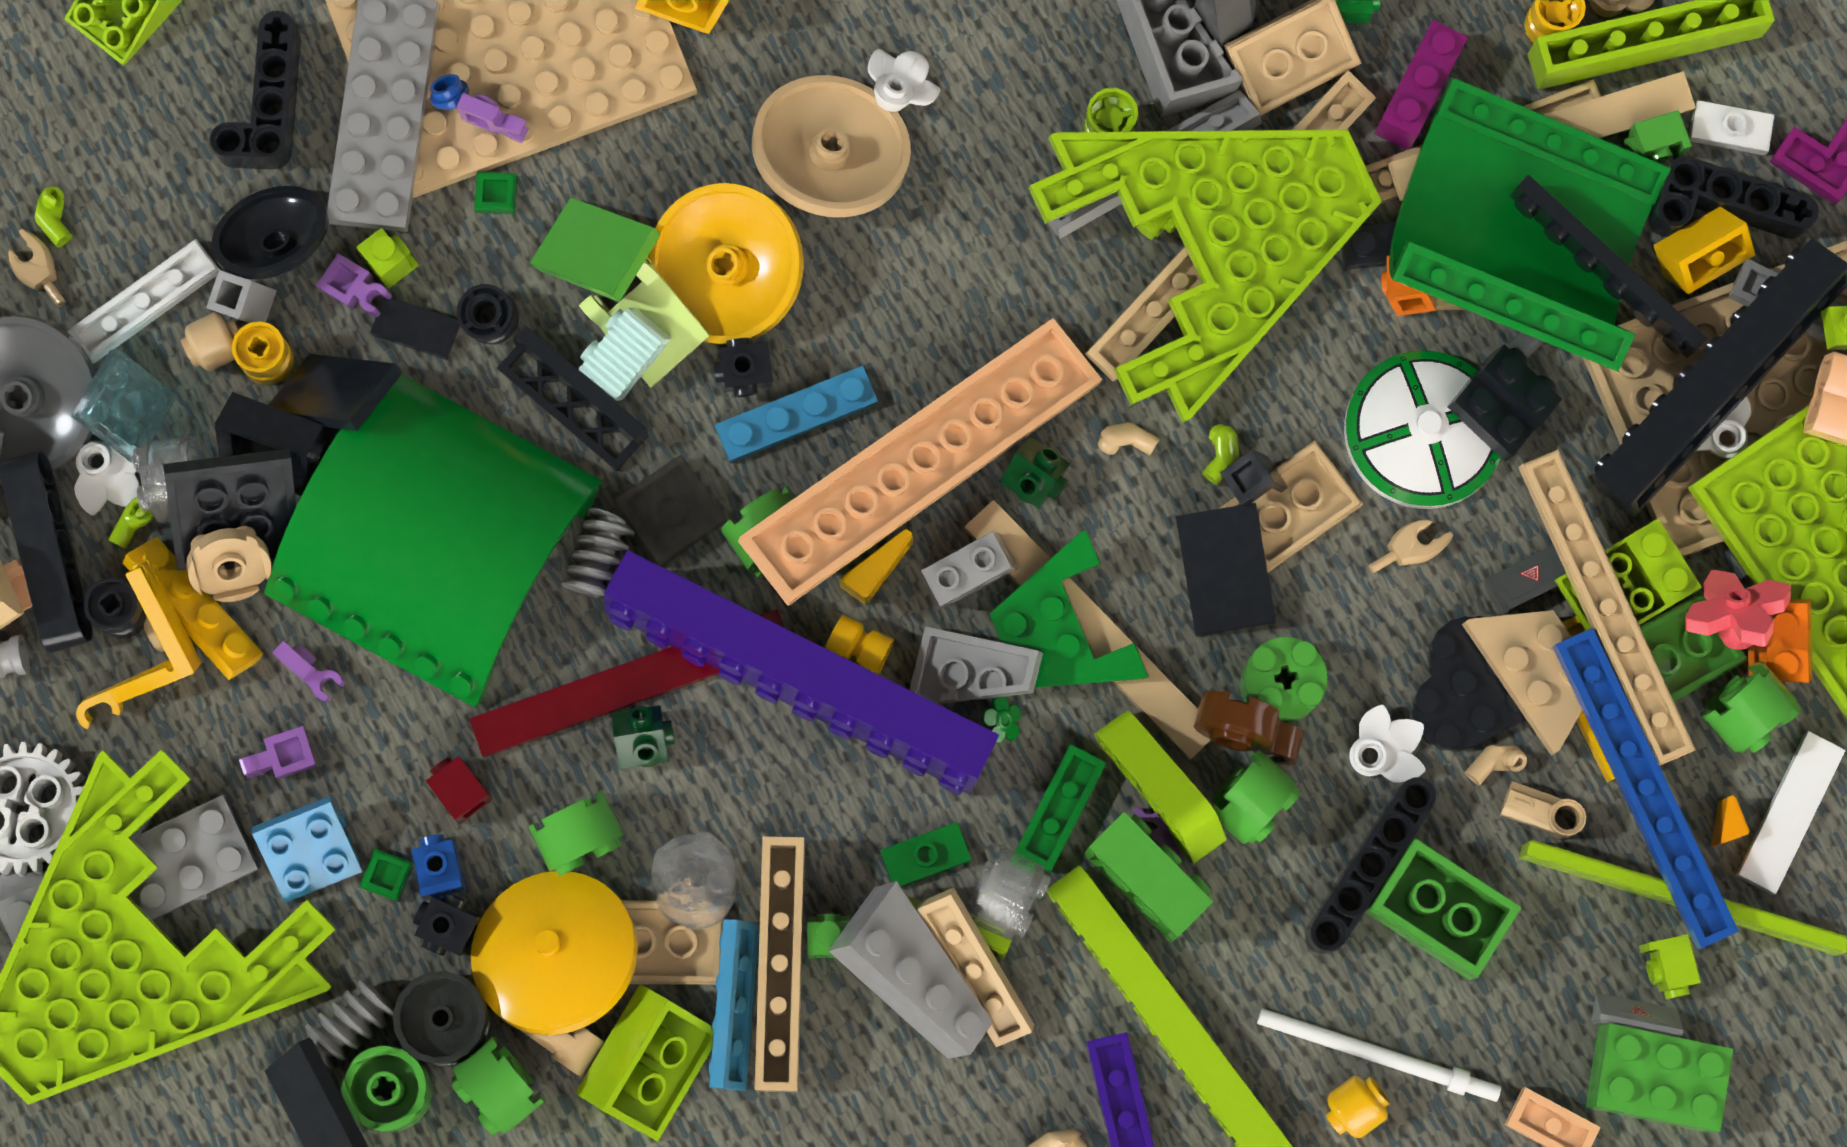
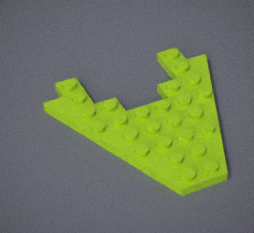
[1028,129,1382,423]
[0,749,337,1105]

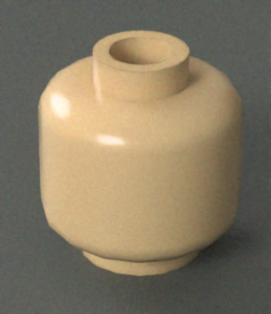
[181,312,240,371]

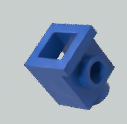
[411,834,467,900]

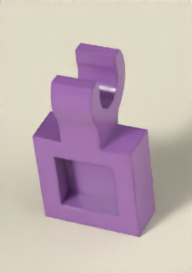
[272,641,345,703]
[239,726,317,780]

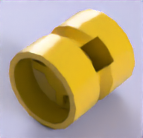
[1524,0,1586,43]
[232,321,294,386]
[825,614,894,675]

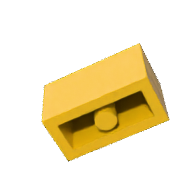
[1653,206,1756,294]

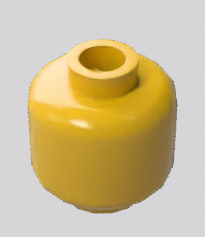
[1326,1075,1390,1138]

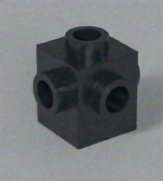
[713,338,773,398]
[413,892,482,956]

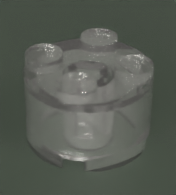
[132,434,204,523]
[652,832,737,929]
[967,844,1051,940]

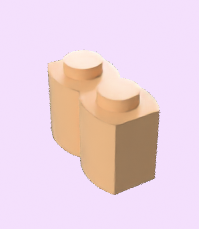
[1803,352,1847,446]

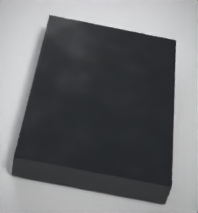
[268,354,402,431]
[1176,502,1276,636]
[264,1037,368,1147]

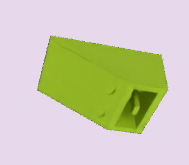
[64,0,182,66]
[1554,518,1702,631]

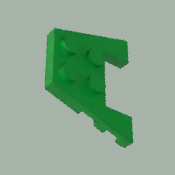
[989,530,1150,688]

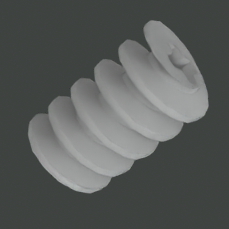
[561,508,635,598]
[304,979,394,1070]

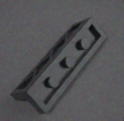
[497,325,649,472]

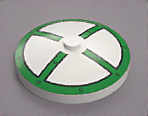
[1344,350,1501,509]

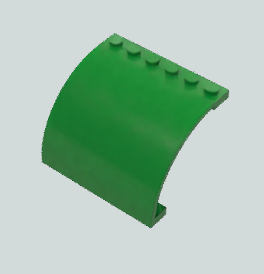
[1389,77,1671,372]
[264,374,602,708]

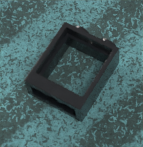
[215,392,329,496]

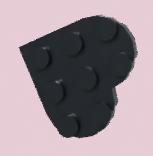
[1411,616,1526,752]

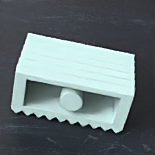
[578,308,672,401]

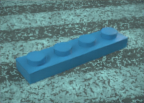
[715,366,878,464]
[709,919,760,1091]

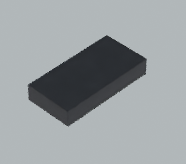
[370,297,460,360]

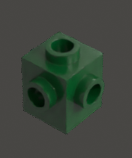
[999,437,1071,509]
[612,705,675,770]

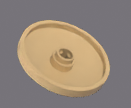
[752,75,911,217]

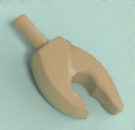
[8,229,66,307]
[1368,520,1453,573]

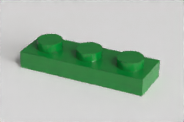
[1014,744,1107,873]

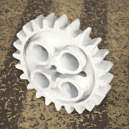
[0,742,85,877]

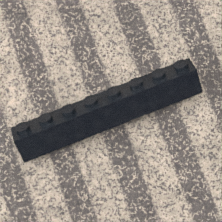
[1593,238,1847,518]

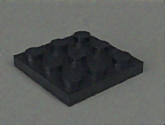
[163,448,296,571]

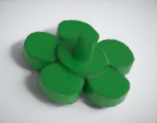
[981,697,1021,743]

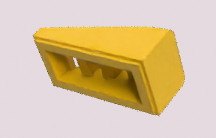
[839,529,913,605]

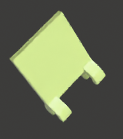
[579,257,711,388]

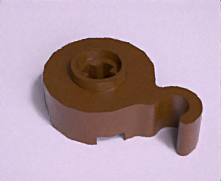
[1193,690,1304,765]

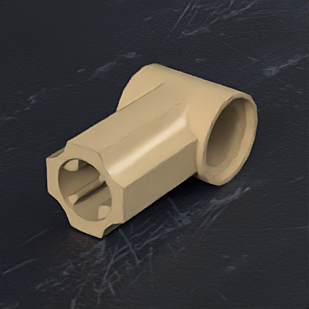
[1500,781,1586,840]
[520,1027,605,1078]

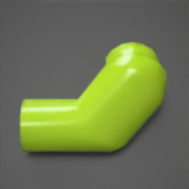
[34,186,73,248]
[1202,424,1240,485]
[108,497,156,550]

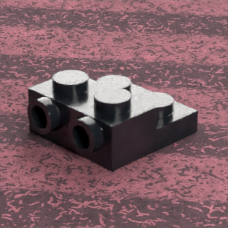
[1447,344,1562,462]

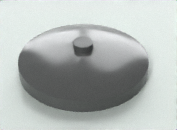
[0,315,101,471]

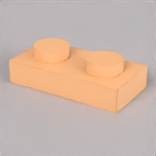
[1504,1087,1601,1147]

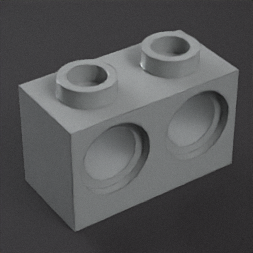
[921,531,1018,607]

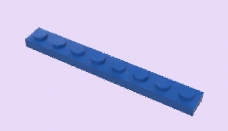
[1552,628,1739,949]

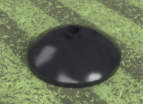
[211,186,329,279]

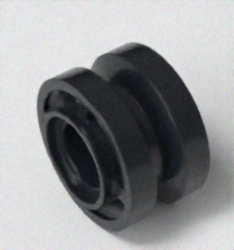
[457,284,519,345]

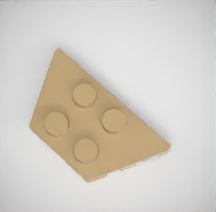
[1462,610,1582,756]

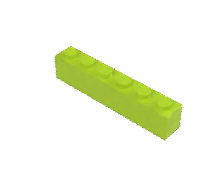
[1527,0,1775,90]

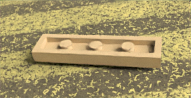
[915,887,1035,1047]

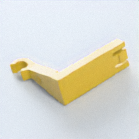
[76,558,202,730]

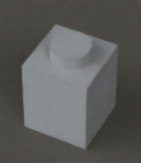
[206,270,277,323]

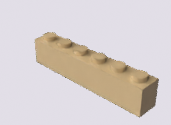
[755,836,805,1092]

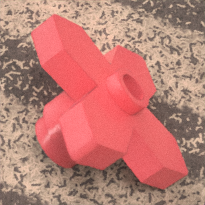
[1685,570,1791,650]

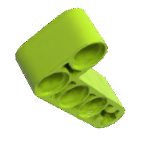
[1094,710,1227,864]

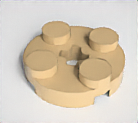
[186,526,271,602]

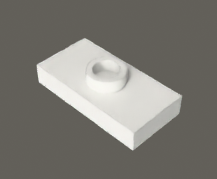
[1689,100,1774,155]

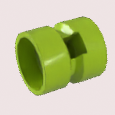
[1084,88,1138,132]

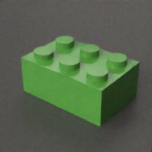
[1084,812,1213,943]
[1365,838,1522,980]
[1586,1023,1733,1133]

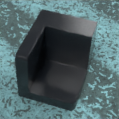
[1220,449,1288,507]

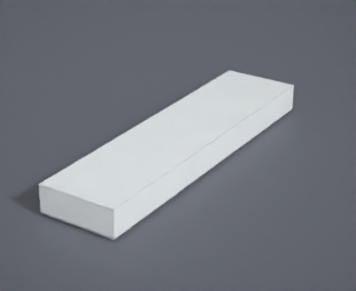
[66,239,220,364]
[1735,731,1845,895]

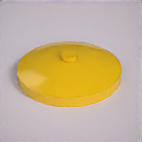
[647,183,804,345]
[471,871,638,1035]

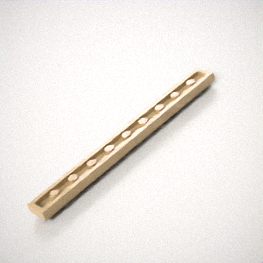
[1084,70,1376,382]

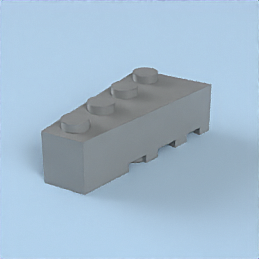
[1116,0,1243,118]
[828,881,993,1059]

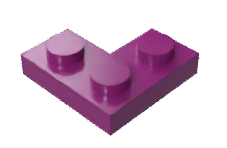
[1769,119,1847,205]

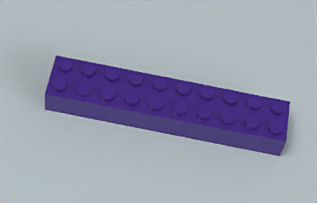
[604,550,999,795]

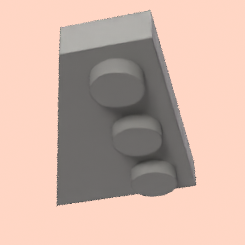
[909,626,1043,704]

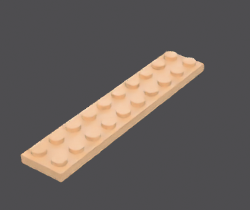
[738,318,1103,606]

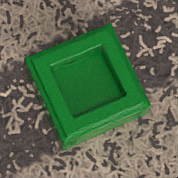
[474,172,517,215]
[359,848,414,902]

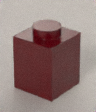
[426,756,493,824]

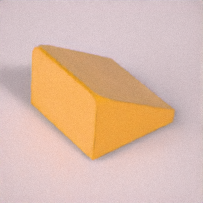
[1711,795,1750,847]

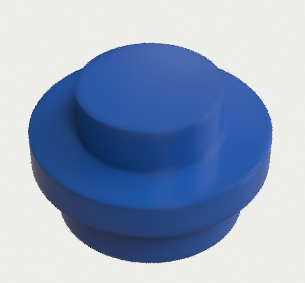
[430,74,469,110]

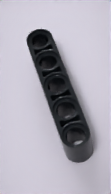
[0,450,93,653]
[1305,777,1436,954]

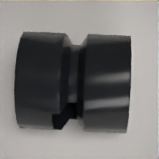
[84,577,146,639]

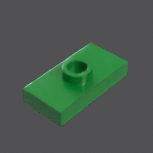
[880,822,971,887]

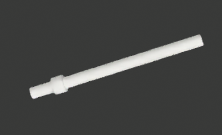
[1257,1008,1501,1102]

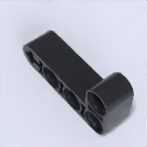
[209,11,301,170]
[1649,156,1819,239]

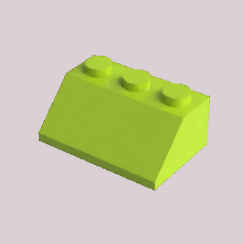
[575,984,714,1142]

